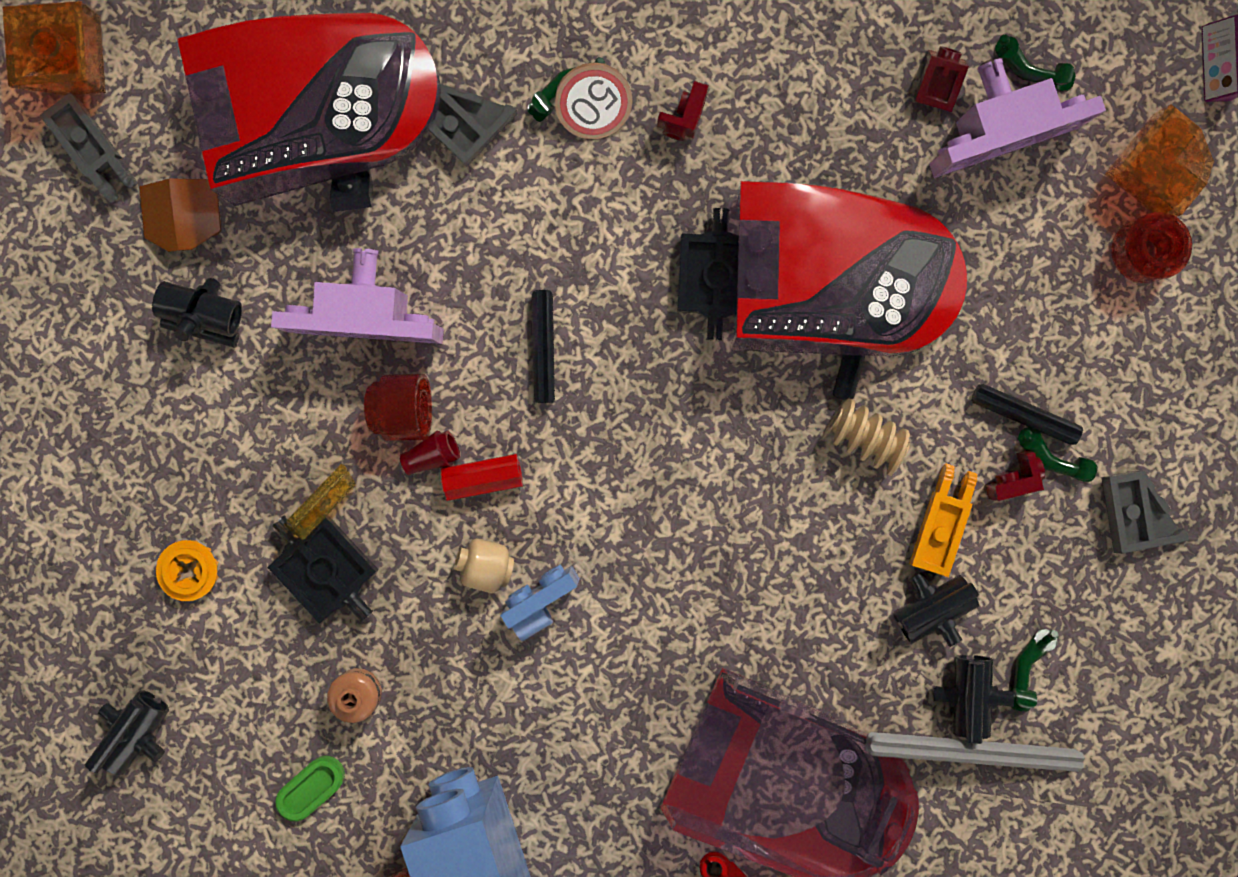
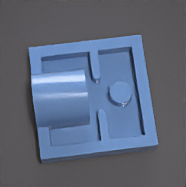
[500,564,580,641]

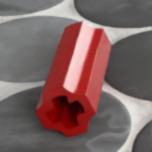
[441,454,523,501]

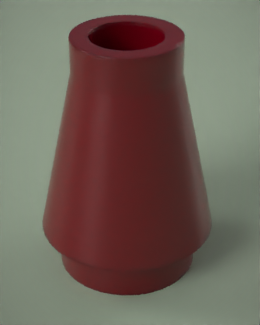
[400,430,460,475]

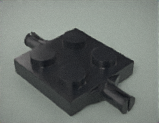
[677,208,759,341]
[267,514,379,624]

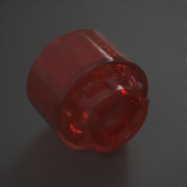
[1111,212,1192,283]
[364,374,432,441]

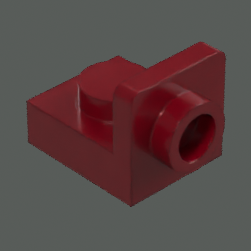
[914,46,969,112]
[657,81,709,141]
[985,451,1045,501]

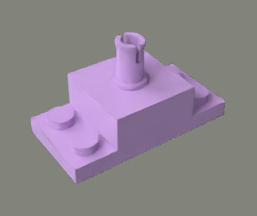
[929,59,1106,178]
[271,248,444,344]

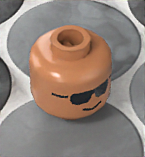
[327,668,382,723]

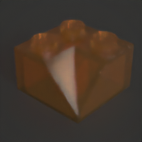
[2,1,106,95]
[1105,104,1214,222]

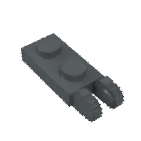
[40,92,138,203]

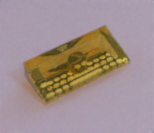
[284,464,356,540]

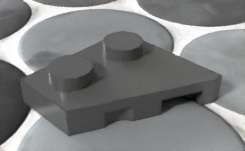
[425,83,518,167]
[1101,471,1189,554]

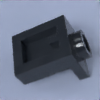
[328,162,373,212]

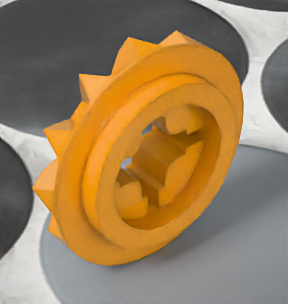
[156,540,219,601]

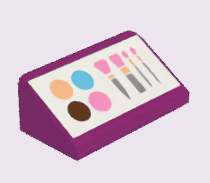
[1202,14,1238,102]

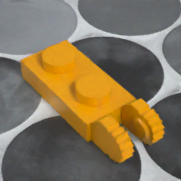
[909,463,978,577]

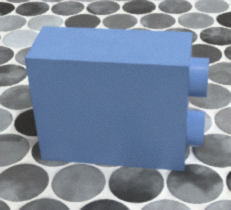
[400,767,531,877]

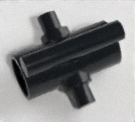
[152,278,242,348]
[892,572,979,647]
[933,655,1014,744]
[85,690,169,775]

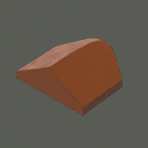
[139,178,221,252]

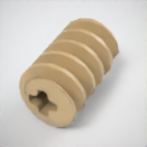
[823,398,910,476]

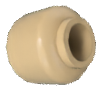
[454,539,514,593]

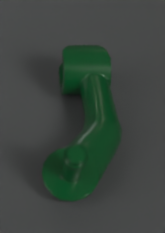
[995,34,1076,92]
[527,57,605,122]
[1018,427,1098,482]
[1010,629,1059,712]

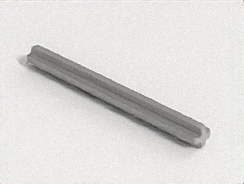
[865,732,1085,772]

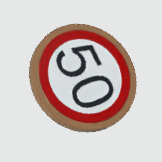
[555,63,632,139]

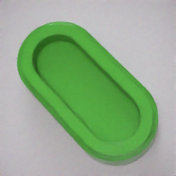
[276,756,345,821]

